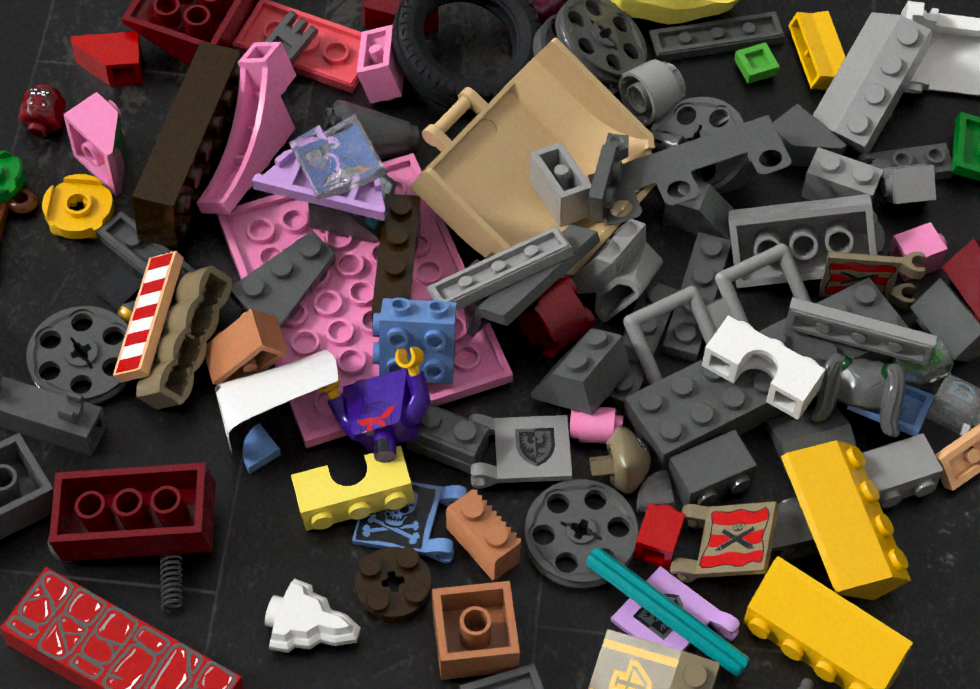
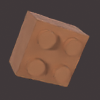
[432,581,520,680]

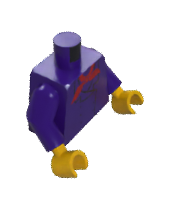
[317,347,430,462]

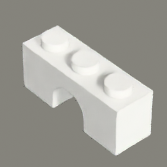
[702,315,826,420]

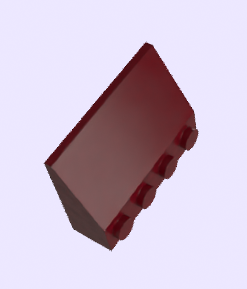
[121,0,259,66]

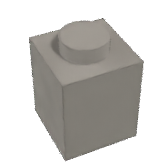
[880,164,936,204]

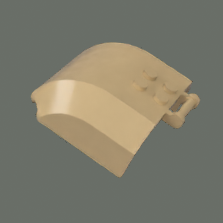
[409,37,656,277]

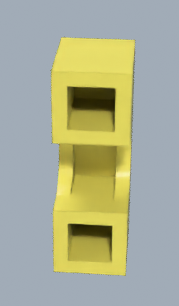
[291,445,416,531]

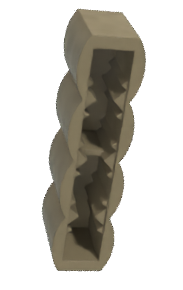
[136,265,232,410]

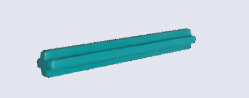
[586,547,750,676]

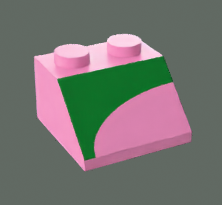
[63,92,127,197]

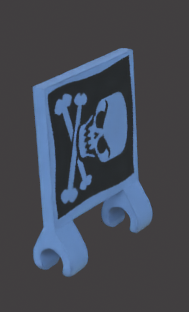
[352,482,467,563]

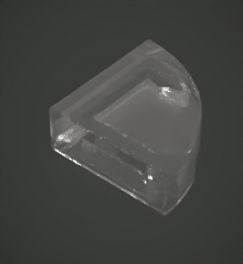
[636,469,675,513]

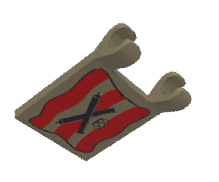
[818,252,926,310]
[670,501,779,583]

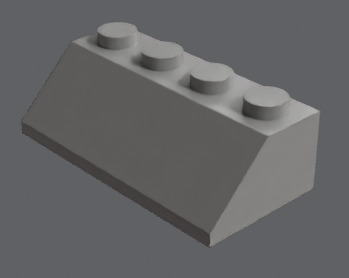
[813,12,932,155]
[728,194,877,288]

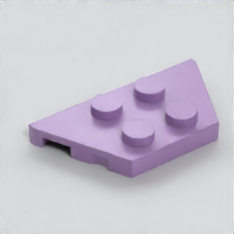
[252,133,386,221]

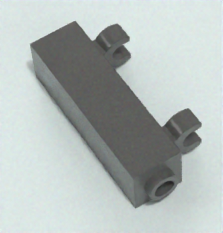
[0,370,107,456]

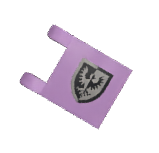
[611,566,740,651]

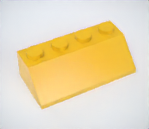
[781,440,911,600]
[743,556,913,689]

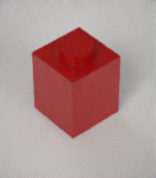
[633,503,685,570]

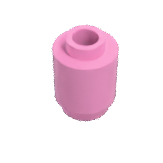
[570,407,623,444]

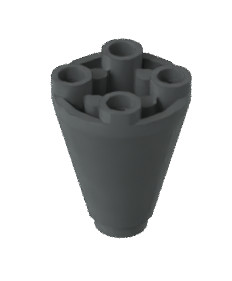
[324,100,419,161]

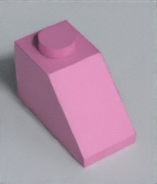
[357,25,404,104]

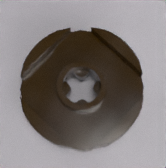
[355,547,432,623]

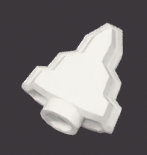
[265,578,361,653]

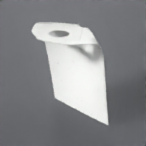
[215,350,338,454]

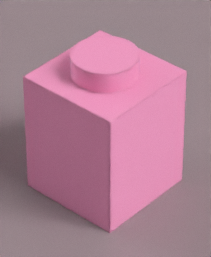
[888,222,948,282]

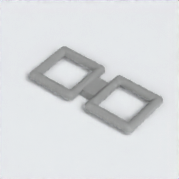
[623,243,812,385]

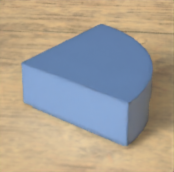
[243,423,281,474]

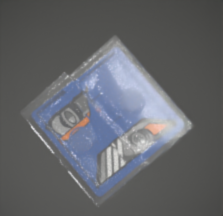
[289,114,388,199]

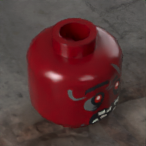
[18,84,66,138]

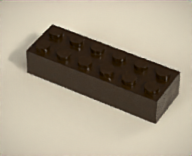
[132,42,241,249]

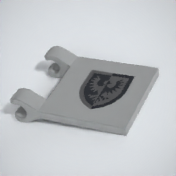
[468,414,572,489]

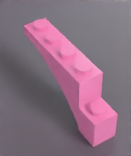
[196,42,297,215]

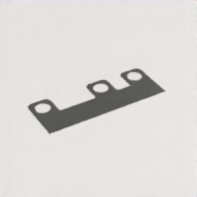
[588,115,791,225]

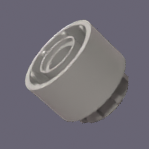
[618,59,686,126]

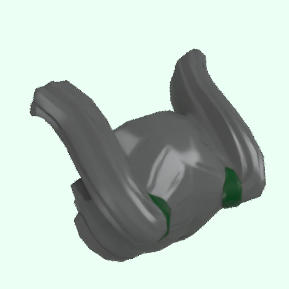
[810,353,906,438]

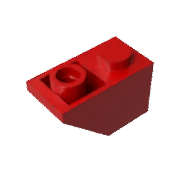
[71,32,143,86]

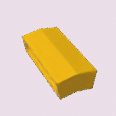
[788,11,846,90]

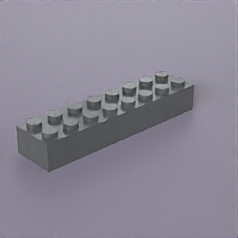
[622,277,908,476]

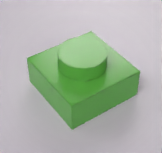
[734,42,780,84]

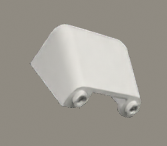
[901,1,980,97]

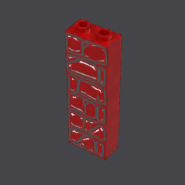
[0,567,244,689]

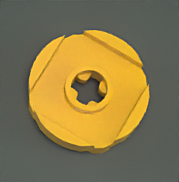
[42,174,114,239]

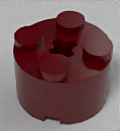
[516,275,596,358]

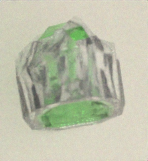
[892,338,954,385]

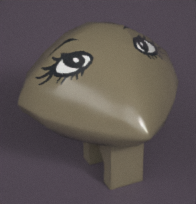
[589,426,651,496]

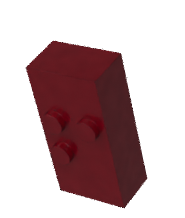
[49,462,216,562]

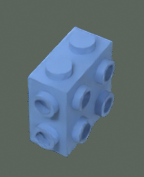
[372,298,457,384]

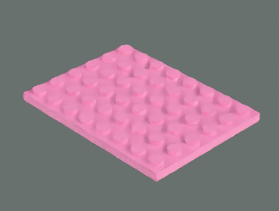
[217,153,513,449]

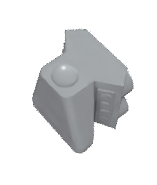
[570,218,663,322]

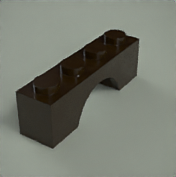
[372,194,421,337]

